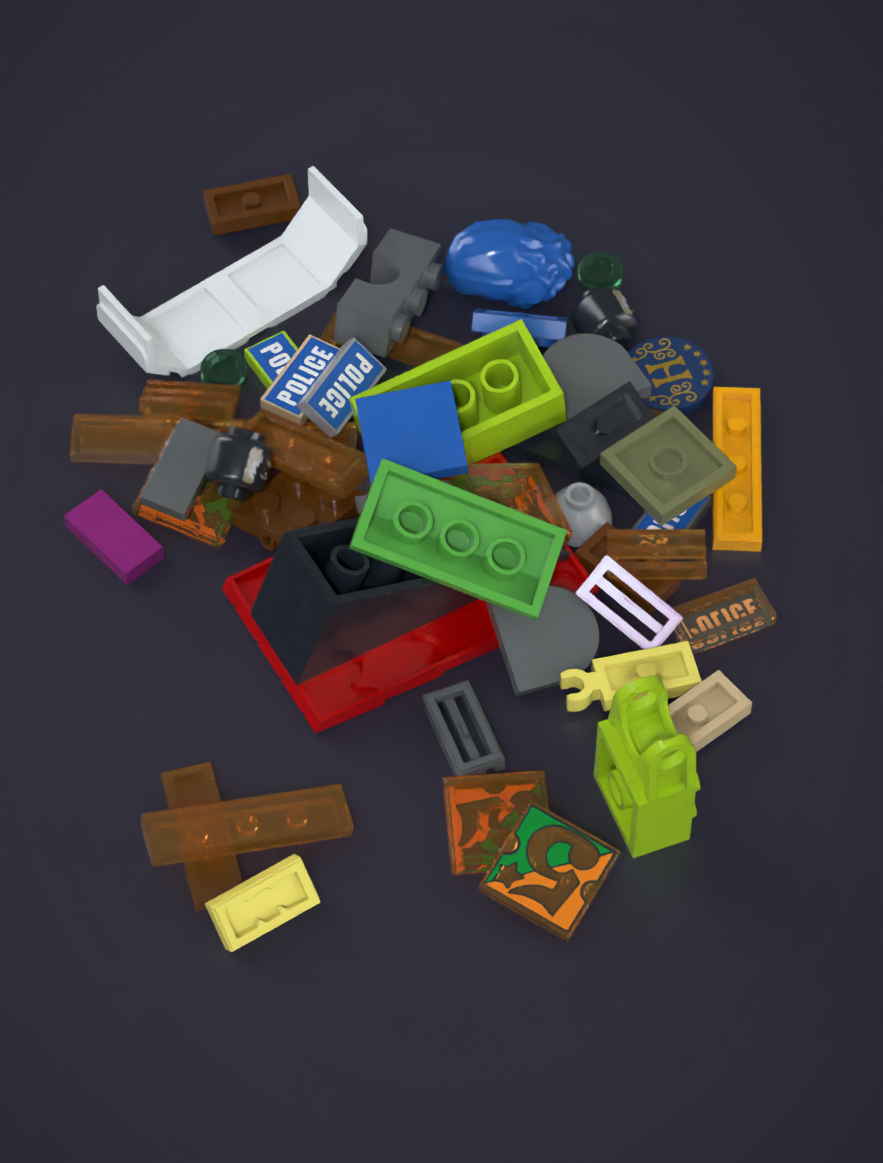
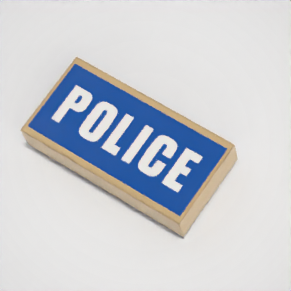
[260,334,340,428]

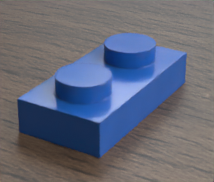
[472,308,569,347]

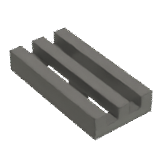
[422,680,505,785]

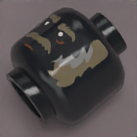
[571,287,640,351]
[205,427,273,502]

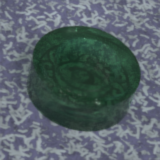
[577,251,624,292]
[200,349,248,396]

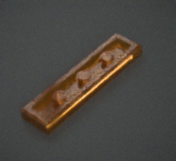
[140,784,354,867]

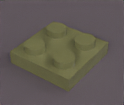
[600,405,737,526]

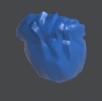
[444,219,575,309]

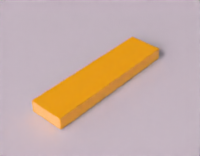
[712,387,762,552]

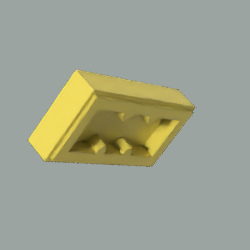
[205,854,321,952]

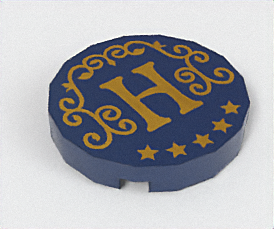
[628,336,715,417]

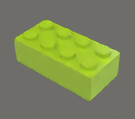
[349,319,567,480]

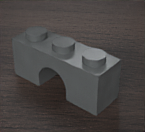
[334,228,445,358]

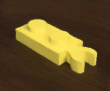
[560,641,702,712]

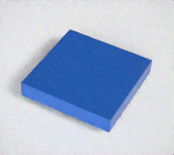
[355,380,469,484]

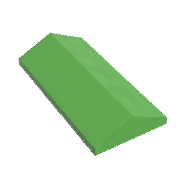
[349,458,567,621]

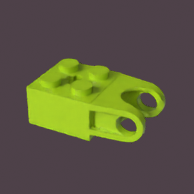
[594,676,700,858]

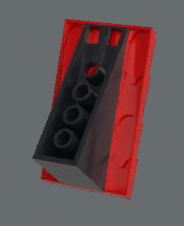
[222,452,599,734]

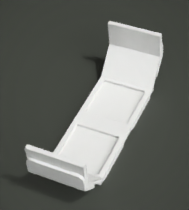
[96,166,367,378]

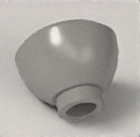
[547,482,612,547]

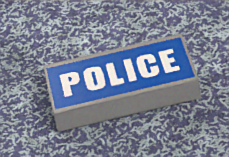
[297,337,387,438]

